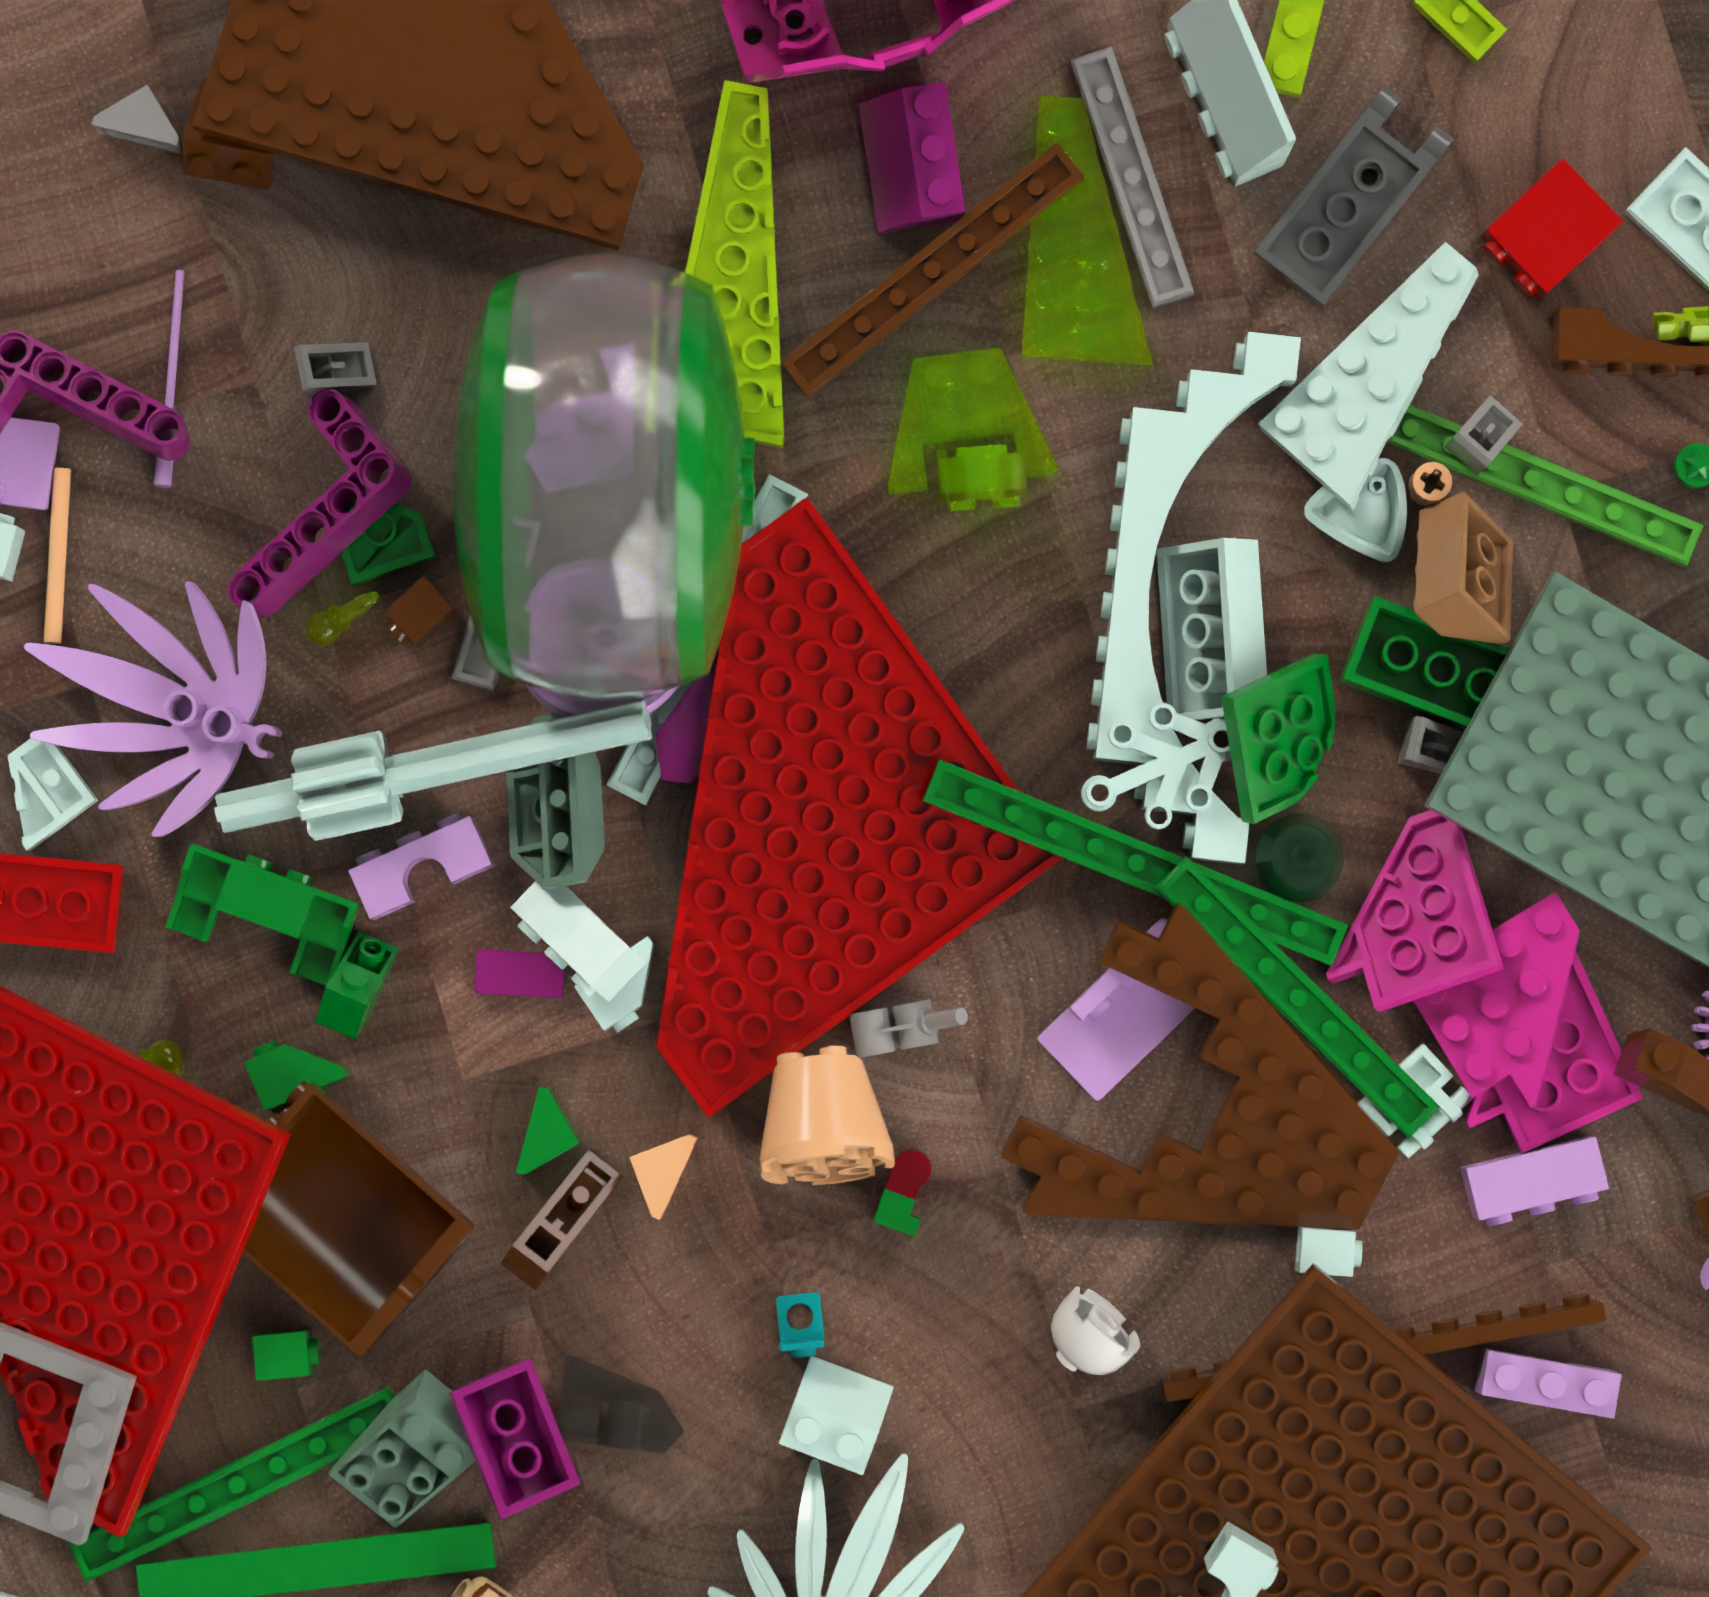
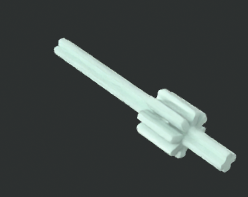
[214,700,652,841]

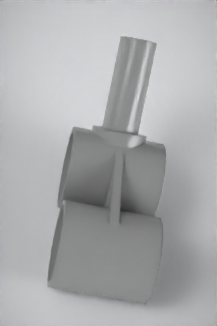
[849,999,968,1058]

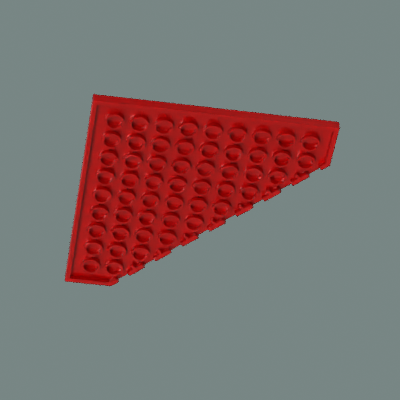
[656,497,1063,1118]
[0,986,291,1537]

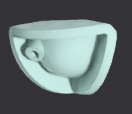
[1304,458,1407,562]

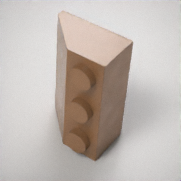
[1413,491,1513,644]

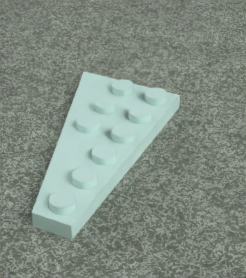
[1258,242,1479,512]

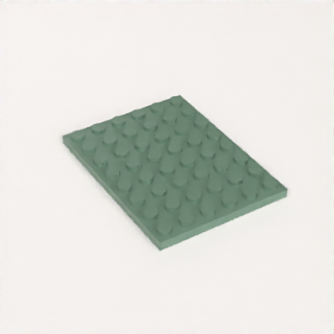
[1424,572,1709,969]

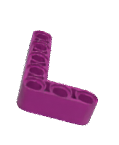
[0,331,191,461]
[228,388,412,617]

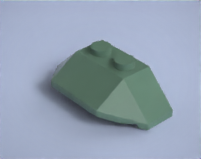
[506,713,605,890]

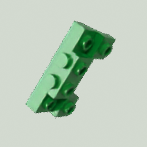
[165,843,361,986]

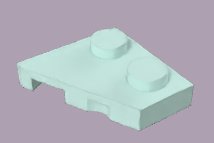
[8,729,98,851]

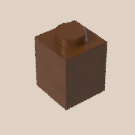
[385,576,458,648]

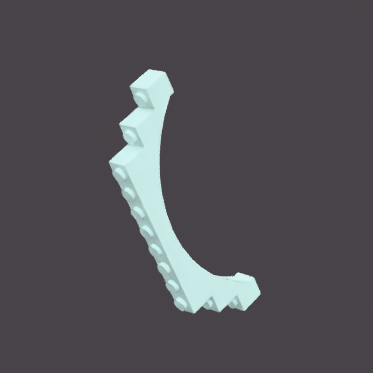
[1086,332,1301,865]

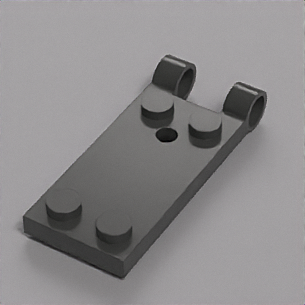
[1253,85,1454,307]

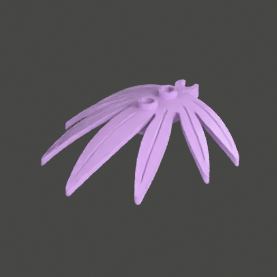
[24,581,283,837]

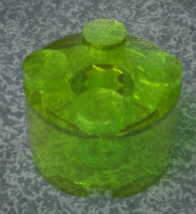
[937,444,1028,512]

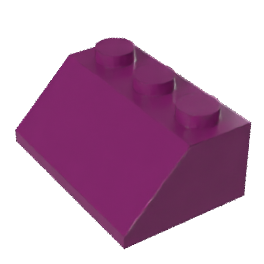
[858,82,965,234]
[449,1359,580,1520]

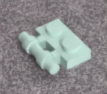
[1358,1043,1473,1159]

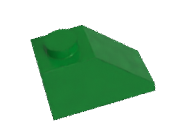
[244,1040,352,1111]

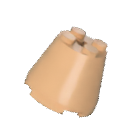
[759,1046,895,1185]

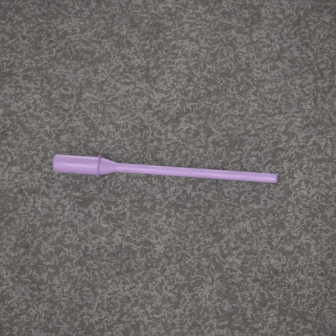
[154,270,185,488]

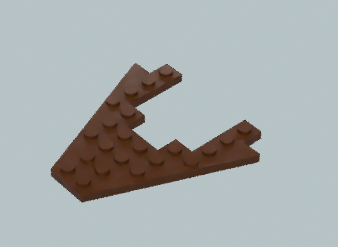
[1001,901,1400,1229]

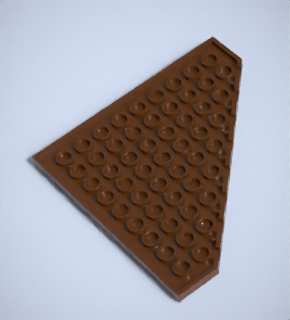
[192,0,643,251]
[1021,1263,1652,1597]

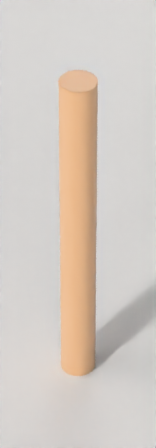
[43,468,71,644]

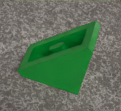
[516,1086,582,1175]

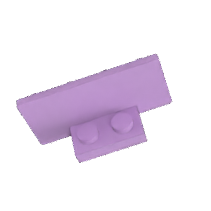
[0,417,60,510]
[1038,918,1195,1101]

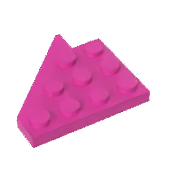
[1326,810,1504,1012]
[1413,892,1580,1108]
[1464,951,1643,1153]

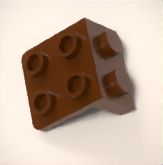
[182,78,273,190]

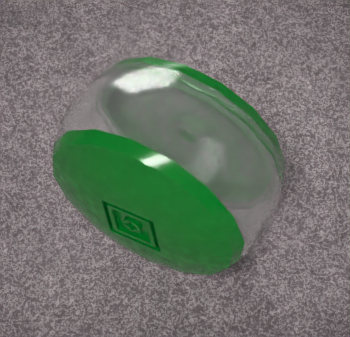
[453,253,755,702]

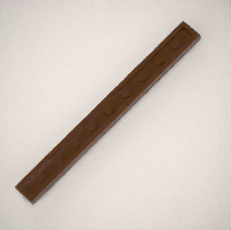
[1160,1294,1606,1403]

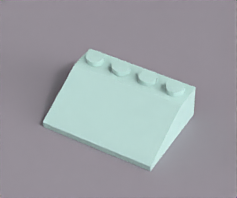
[1164,0,1296,187]

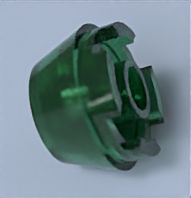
[1255,814,1344,902]

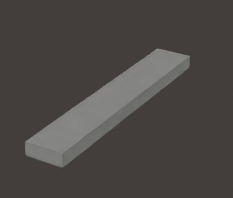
[1070,46,1194,309]

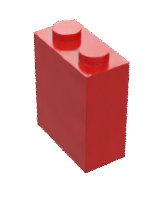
[1480,158,1624,301]

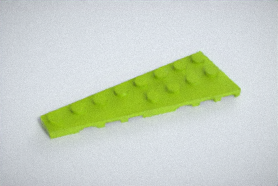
[655,80,784,448]

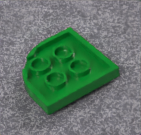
[1221,653,1335,824]

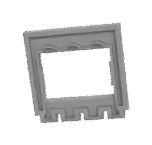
[0,1322,137,1546]

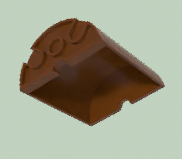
[243,1080,476,1358]

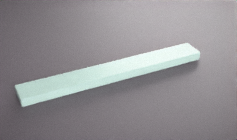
[606,474,808,806]

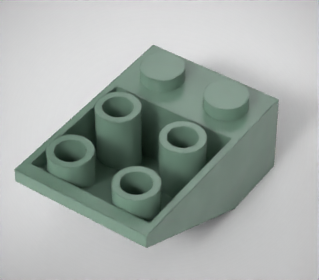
[329,1369,475,1529]

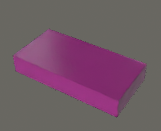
[474,949,565,998]

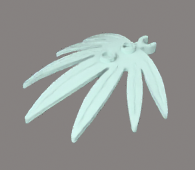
[708,1453,964,1597]

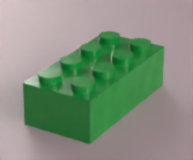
[1337,596,1510,732]

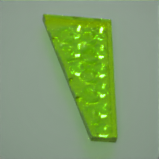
[1021,95,1153,367]

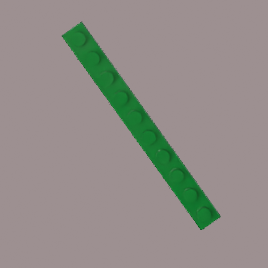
[922,759,1348,966]

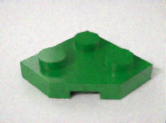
[341,497,437,586]

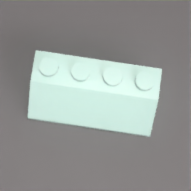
[1157,538,1267,722]

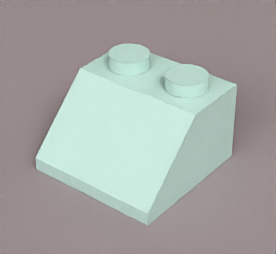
[779,1356,894,1475]

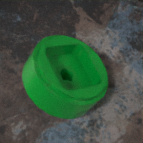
[1673,443,1709,489]

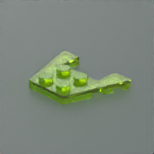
[887,348,1058,495]

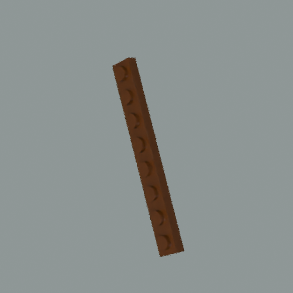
[781,142,1085,398]

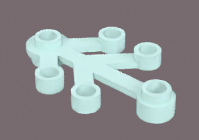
[1081,703,1231,830]

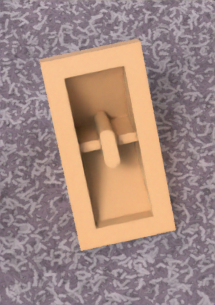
[629,1134,698,1220]

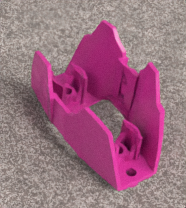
[720,0,1017,83]

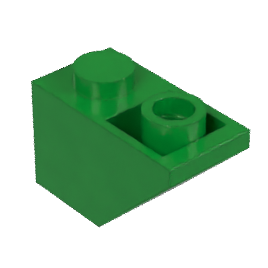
[315,931,399,1040]

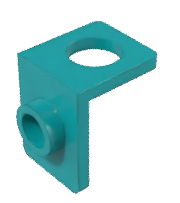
[776,1292,825,1358]

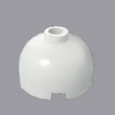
[1051,1287,1141,1375]

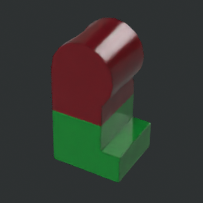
[873,1149,932,1237]

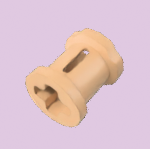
[1407,462,1452,507]

